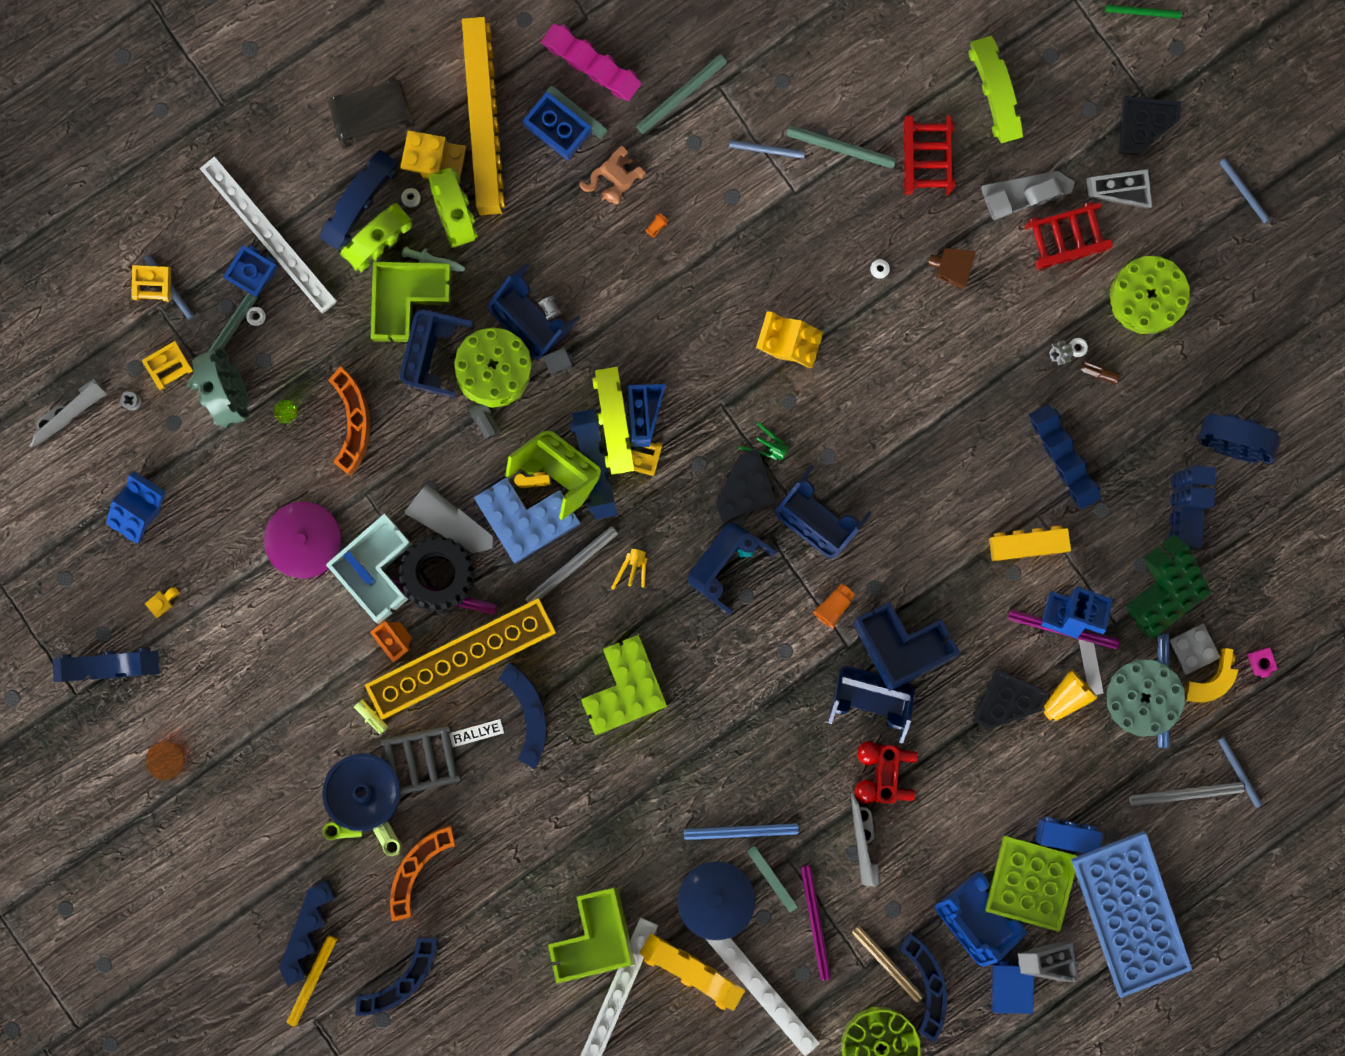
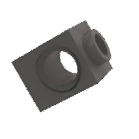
[543,348,574,377]

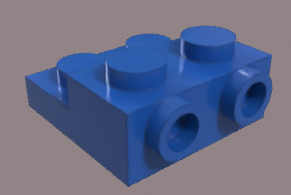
[223,245,278,298]

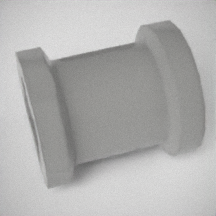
[539,295,562,320]
[120,392,142,411]

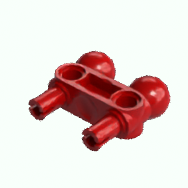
[854,741,918,804]

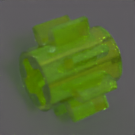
[273,400,297,423]

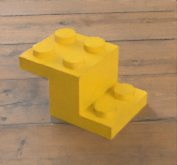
[401,130,467,185]
[756,311,823,368]

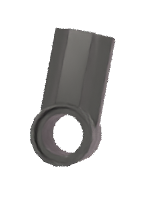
[467,403,500,440]

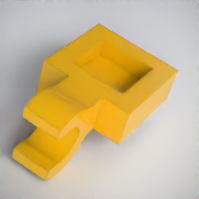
[145,587,180,618]

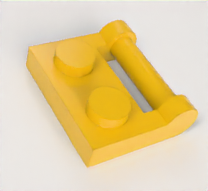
[132,265,172,302]
[142,341,193,390]
[625,434,663,476]
[514,472,551,489]

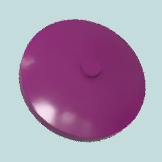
[264,502,342,578]

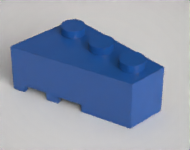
[626,384,666,447]

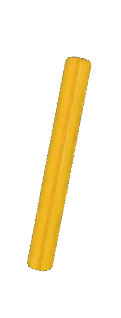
[287,935,337,1026]

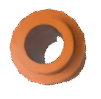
[645,213,668,238]

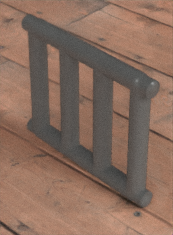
[380,725,461,794]

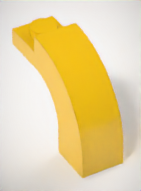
[1184,648,1238,702]

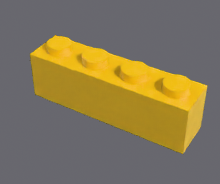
[989,525,1071,561]

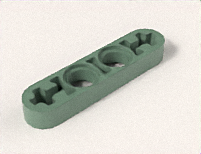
[545,86,608,139]
[747,845,798,913]

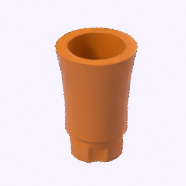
[813,584,855,629]

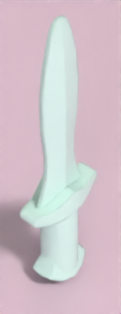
[402,247,465,271]

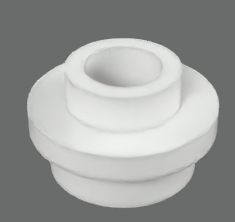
[401,188,421,207]
[870,259,890,279]
[246,307,266,326]
[1069,338,1088,357]

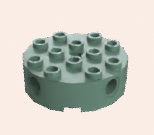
[192,348,250,428]
[1106,660,1185,736]

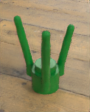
[739,422,788,460]

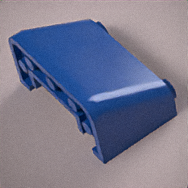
[935,871,1028,966]

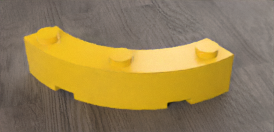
[639,933,745,1011]

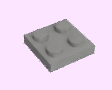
[1169,623,1221,675]

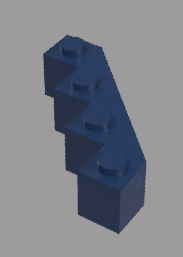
[1029,404,1101,509]
[279,880,337,986]

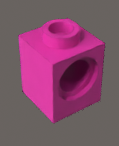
[1247,648,1278,678]

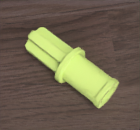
[354,699,388,734]

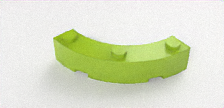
[968,36,1023,143]

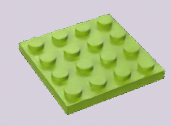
[984,836,1077,932]

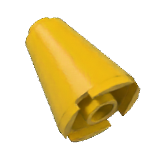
[1043,669,1097,721]

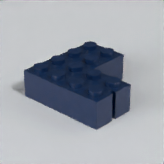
[1168,466,1216,550]
[853,602,960,691]

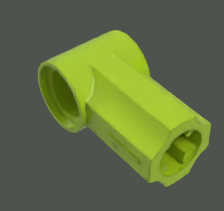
[323,821,362,840]

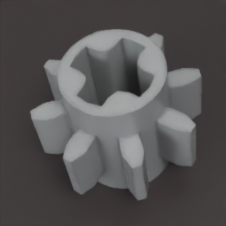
[1049,340,1074,365]

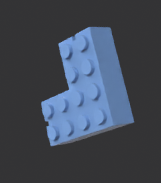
[474,477,580,564]

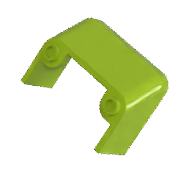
[505,431,601,520]

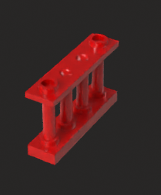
[903,116,955,195]
[1024,202,1113,270]

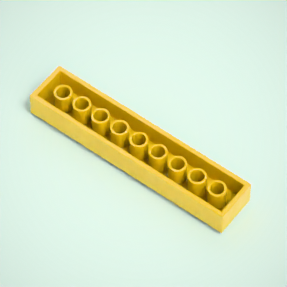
[462,17,505,215]
[365,598,556,720]

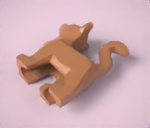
[579,146,646,205]

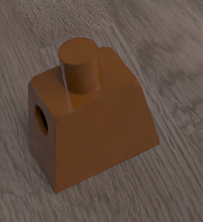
[928,248,975,289]

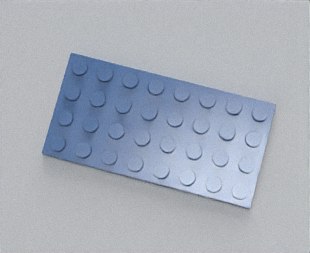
[1071,831,1192,998]

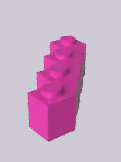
[541,23,642,102]

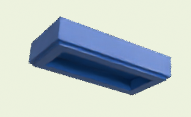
[344,551,376,586]

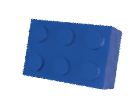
[523,92,592,161]
[1035,816,1103,853]

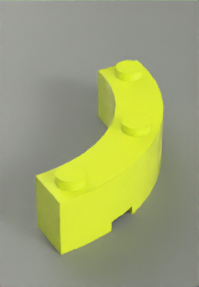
[592,367,634,474]

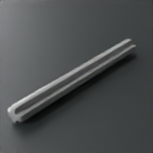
[525,526,618,603]
[1129,782,1244,806]

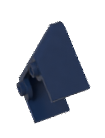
[488,263,580,359]
[400,310,475,399]
[775,465,872,559]
[688,523,777,615]
[828,666,915,743]

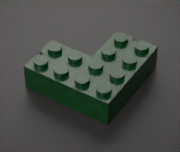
[1126,534,1211,640]

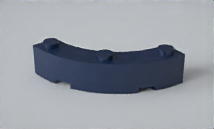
[319,150,399,250]
[570,409,617,520]
[52,647,159,682]
[499,663,547,769]
[899,931,947,1043]
[356,936,439,1016]

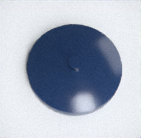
[322,754,401,832]
[678,862,755,941]

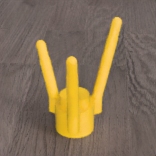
[611,549,648,589]

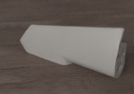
[981,171,1075,220]
[30,378,107,447]
[405,484,493,553]
[851,791,880,886]

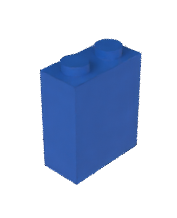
[991,960,1034,1014]

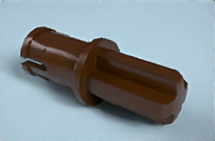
[1081,361,1120,385]

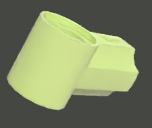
[373,821,403,856]

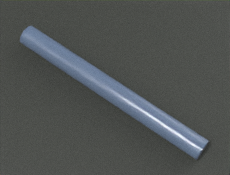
[729,140,805,159]
[1219,158,1270,223]
[144,254,194,320]
[1218,737,1262,808]

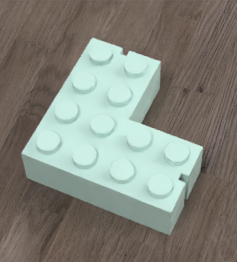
[326,514,413,624]

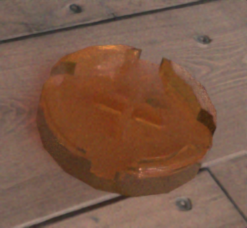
[145,741,185,780]

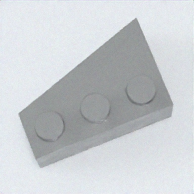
[1086,169,1152,209]
[1018,943,1078,982]

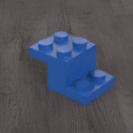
[106,471,166,544]
[1041,586,1113,638]

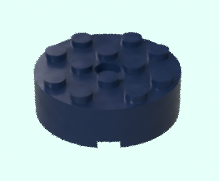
[1198,413,1281,464]

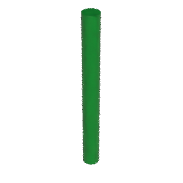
[1105,4,1182,19]

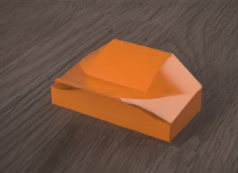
[370,620,412,663]

